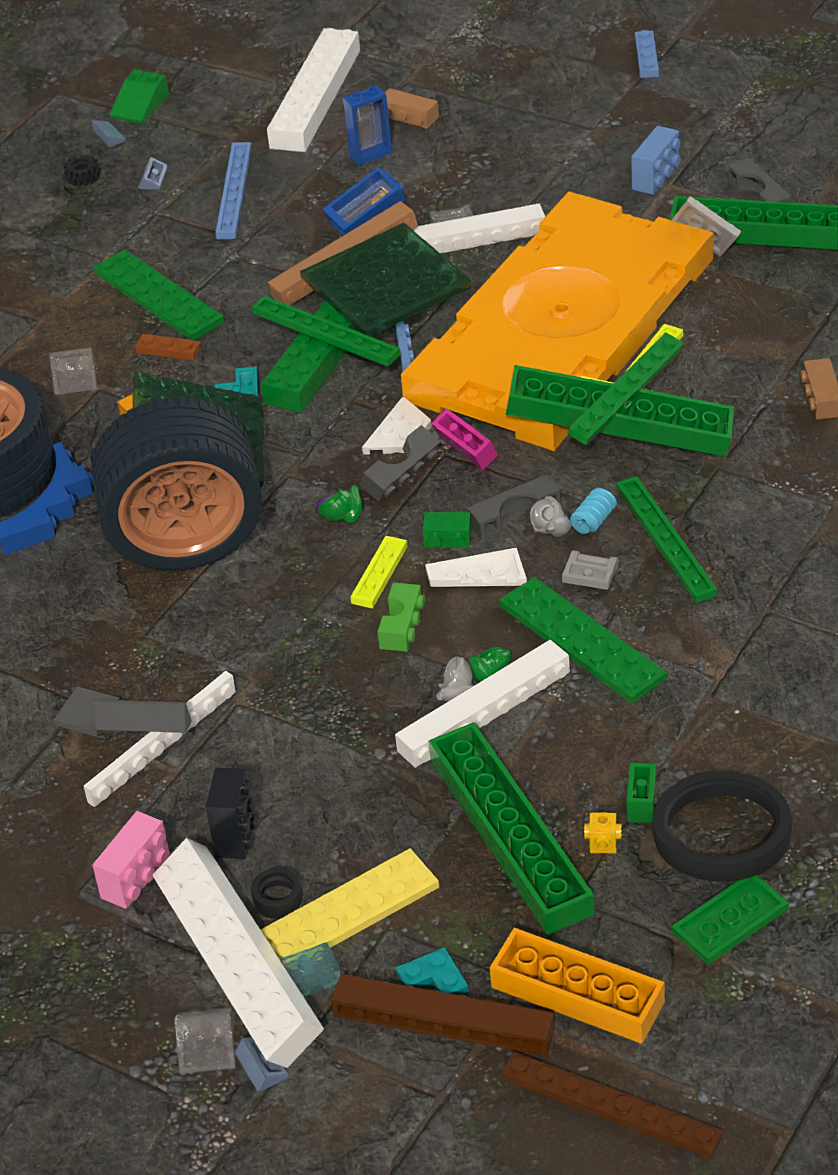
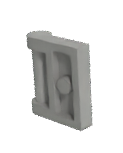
[562,550,619,590]

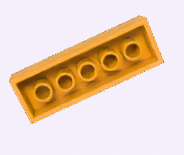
[490,928,665,1044]

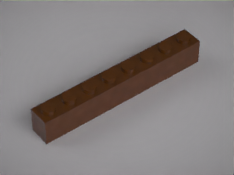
[331,974,555,1057]

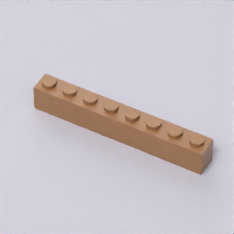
[267,201,418,305]

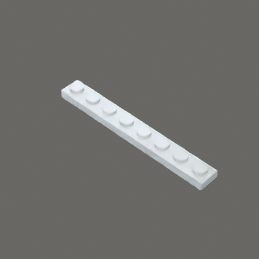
[84,671,236,807]

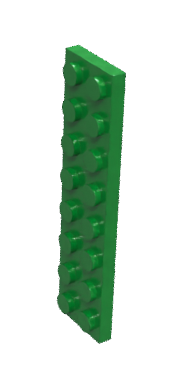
[93,250,225,340]
[499,577,667,704]

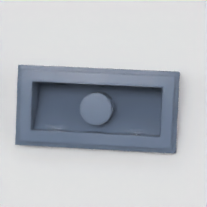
[91,120,126,148]
[138,157,168,189]
[235,1037,289,1091]

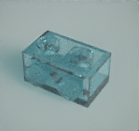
[280,942,340,997]

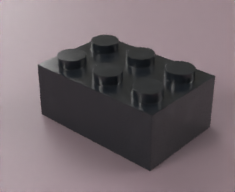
[205,767,258,859]

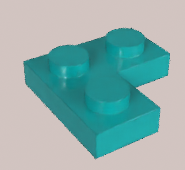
[215,366,259,404]
[396,947,469,995]

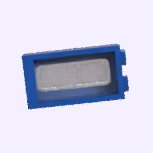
[343,85,392,165]
[323,167,406,236]

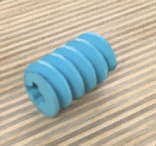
[570,488,617,534]

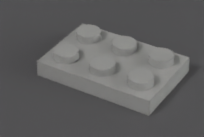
[671,196,741,257]

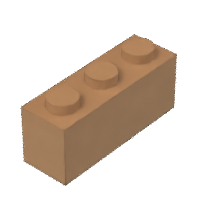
[385,88,439,129]
[800,358,838,419]

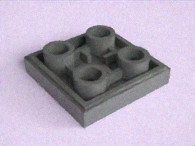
[54,686,120,737]

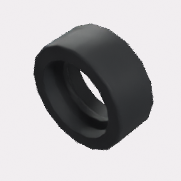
[251,868,303,919]

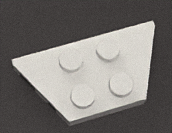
[362,397,432,454]

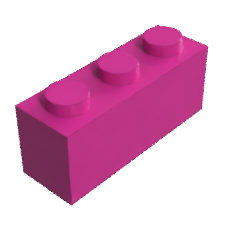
[431,408,498,470]

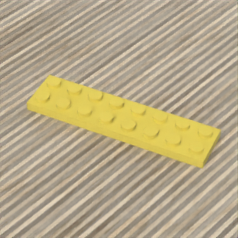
[261,848,439,971]

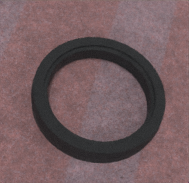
[652,771,792,882]

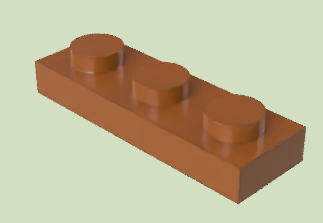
[135,334,201,361]

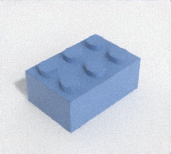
[631,126,681,195]

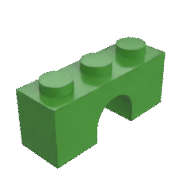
[378,582,425,652]

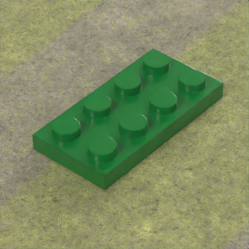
[672,875,789,965]

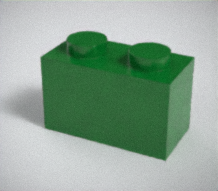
[423,512,472,548]
[627,763,656,823]

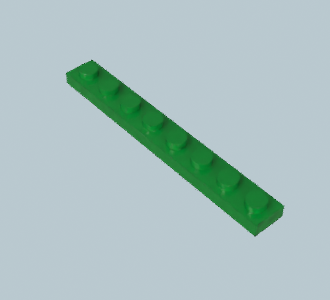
[252,296,401,366]
[567,332,684,445]
[616,476,717,603]

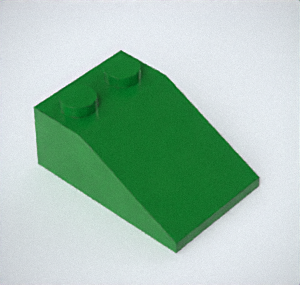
[110,70,169,124]

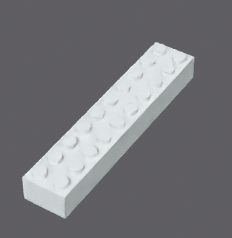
[267,28,360,152]
[153,838,324,1068]

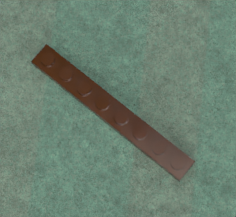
[501,1051,723,1160]

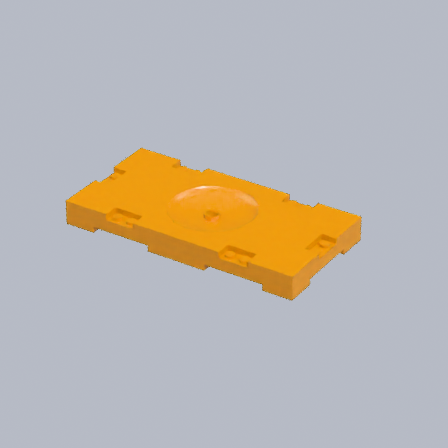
[401,192,714,451]

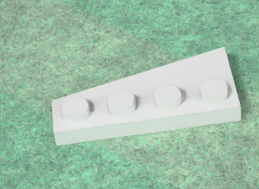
[425,548,527,587]

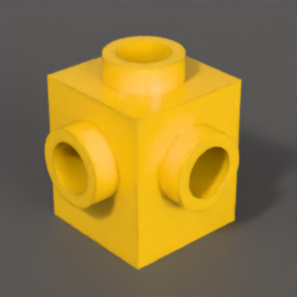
[584,812,622,853]

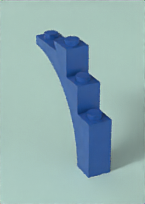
[0,442,94,555]

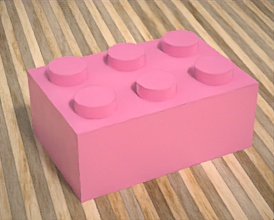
[92,811,170,909]

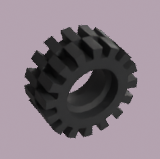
[64,154,100,187]

